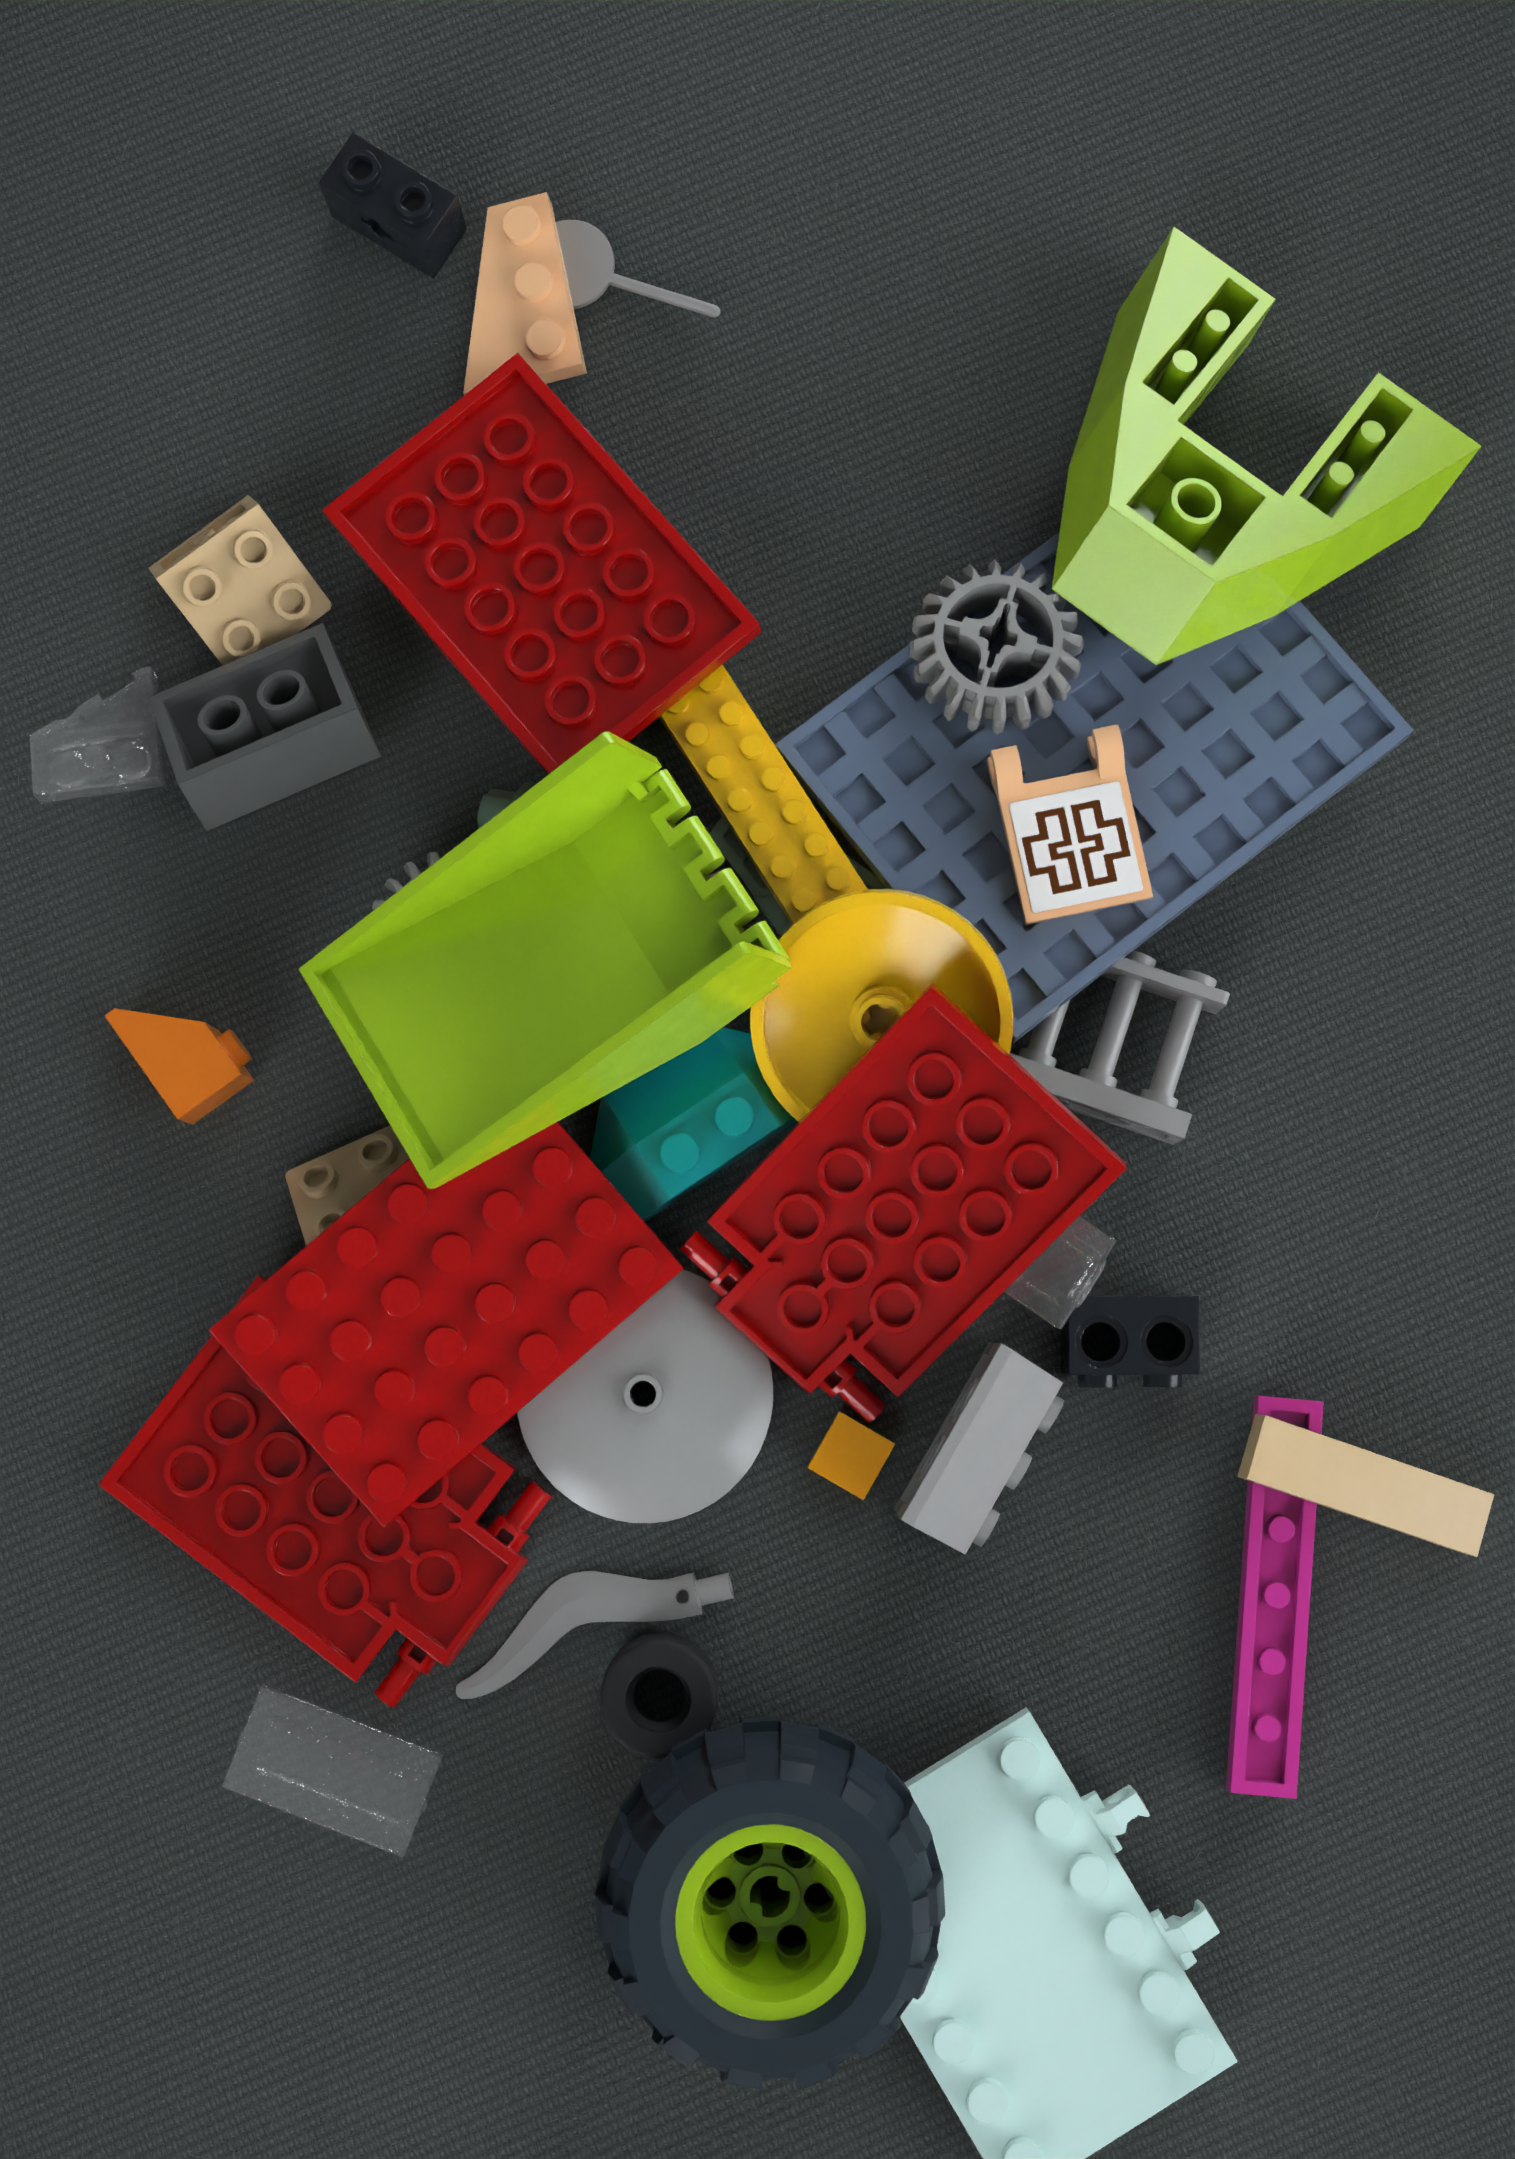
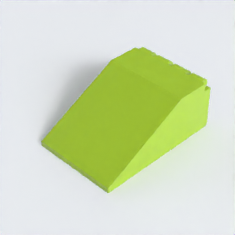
[299,731,793,1189]

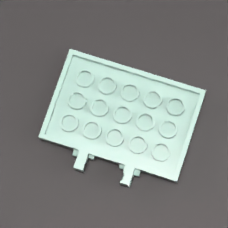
[803,1707,1238,2159]

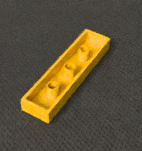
[659,665,868,925]

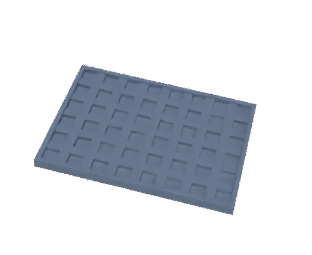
[775,532,1413,1043]

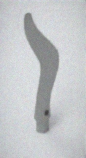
[456,1571,734,1699]

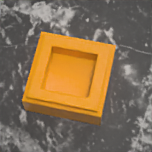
[807,1411,895,1501]

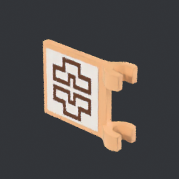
[987,724,1153,925]

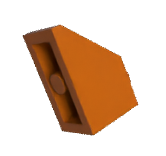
[104,1008,255,1125]

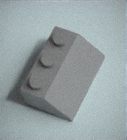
[893,1342,1064,1555]

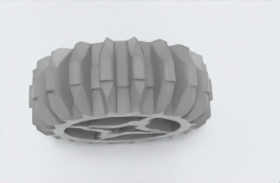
[909,559,1084,735]

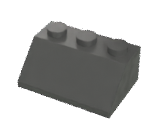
[148,623,381,831]

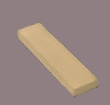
[1237,1414,1494,1557]

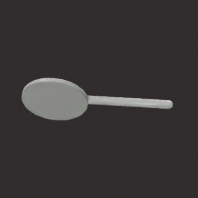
[556,220,721,318]

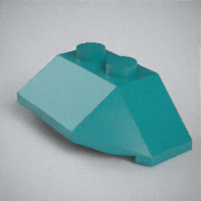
[590,1027,797,1222]

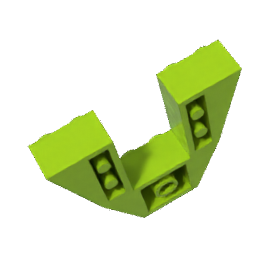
[1051,227,1481,665]

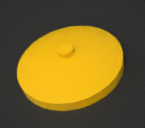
[750,889,1013,1122]

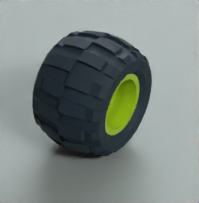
[595,1716,945,2089]

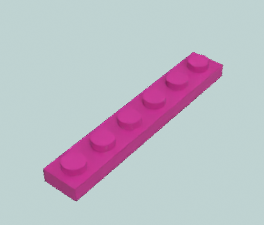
[1226,1395,1324,1799]

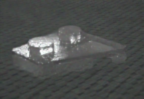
[30,666,165,803]

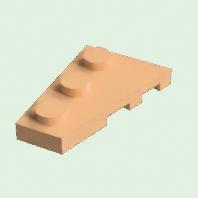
[463,192,587,395]

